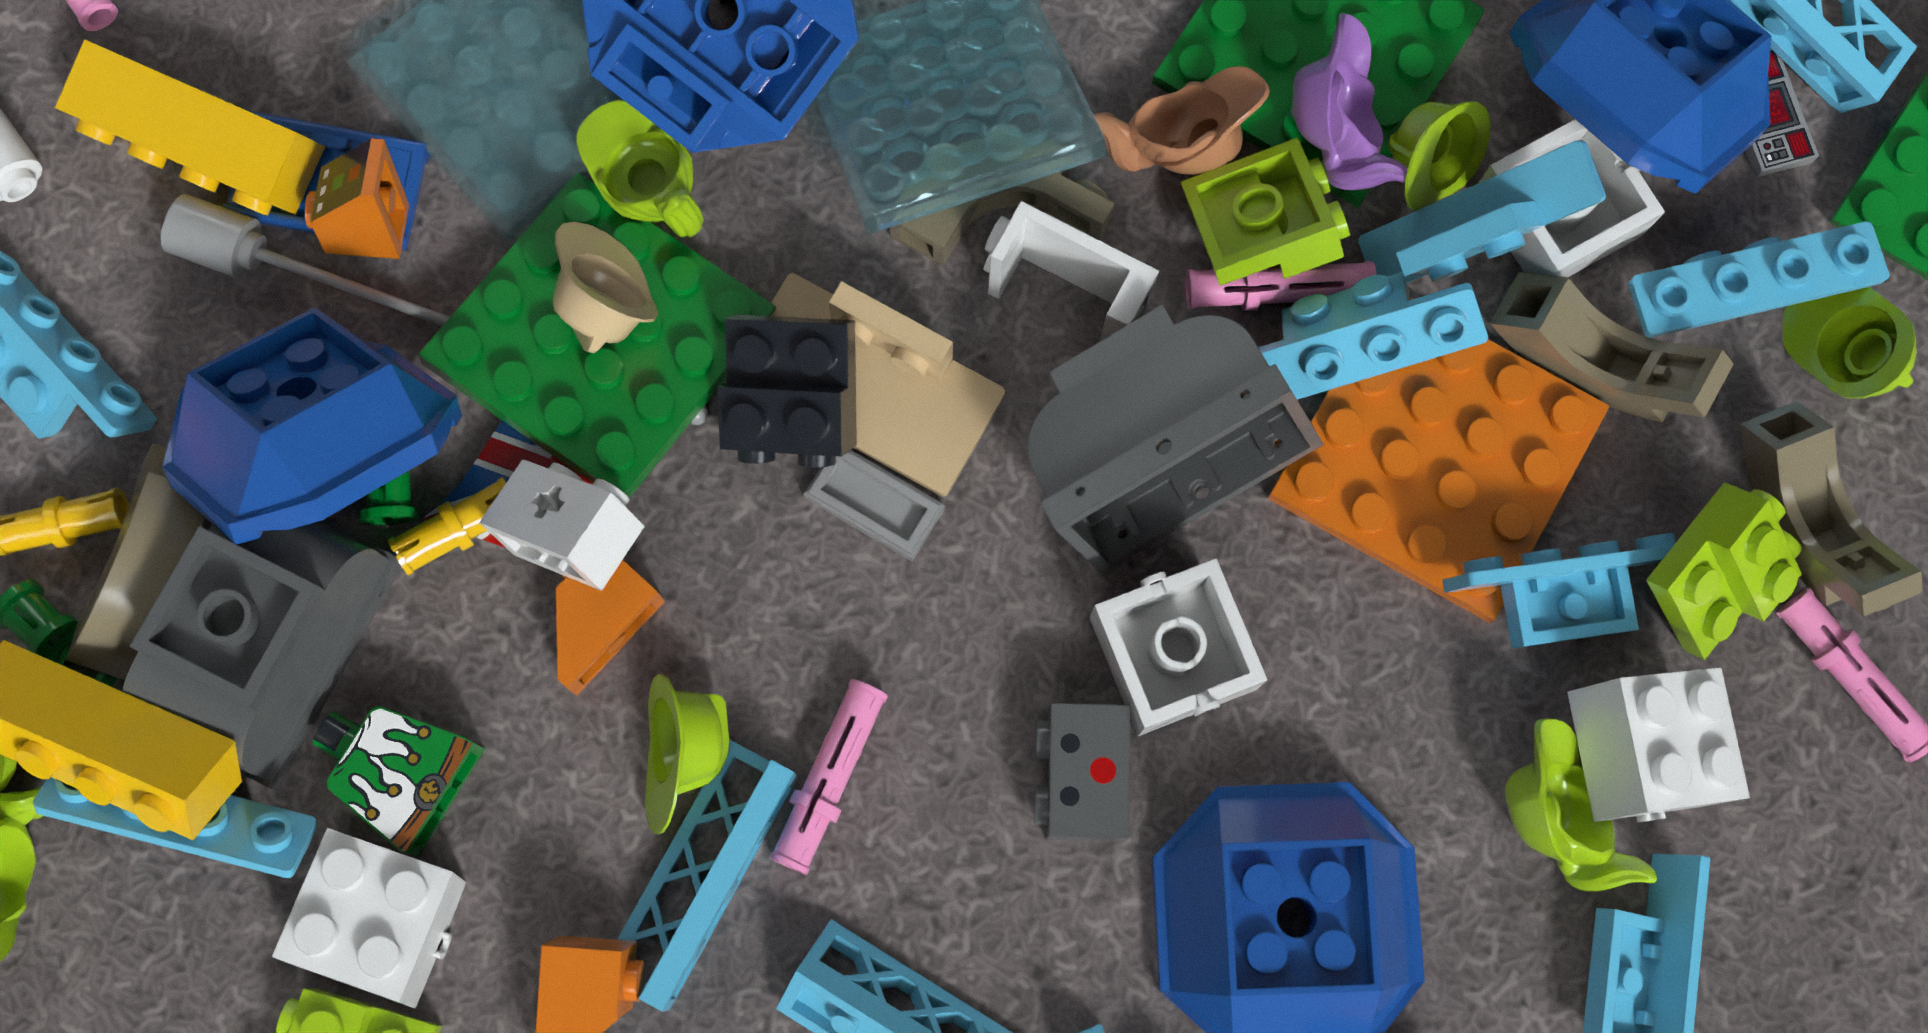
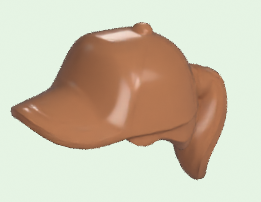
[1087,66,1270,175]

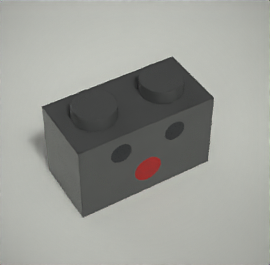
[1034,703,1130,841]

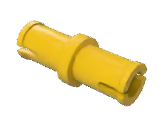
[388,477,506,576]
[0,487,130,556]

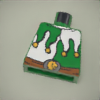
[313,705,485,856]

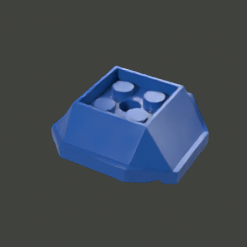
[582,0,860,153]
[1509,0,1771,194]
[162,307,462,545]
[1151,782,1425,1033]

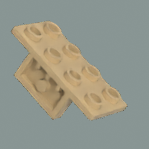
[771,273,1005,497]

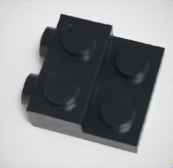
[718,315,857,468]

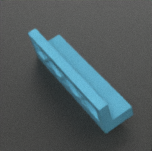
[1729,0,1917,113]
[617,739,798,1012]
[776,919,1013,1033]

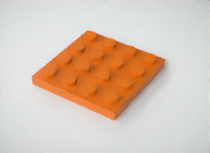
[1267,297,1610,623]

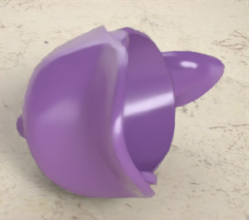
[1291,13,1408,190]

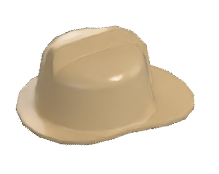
[553,222,659,353]

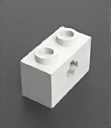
[479,459,645,591]

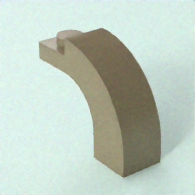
[889,138,1115,266]
[1490,272,1734,422]
[1740,401,1923,617]
[66,443,205,680]

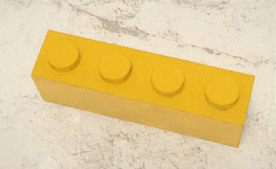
[55,39,325,216]
[0,640,242,840]

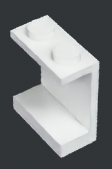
[983,201,1159,341]

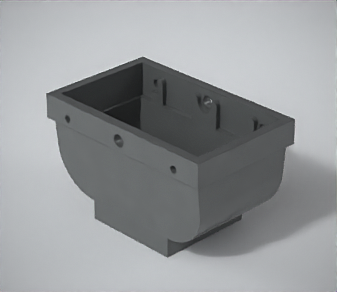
[1028,304,1324,573]
[122,520,402,790]

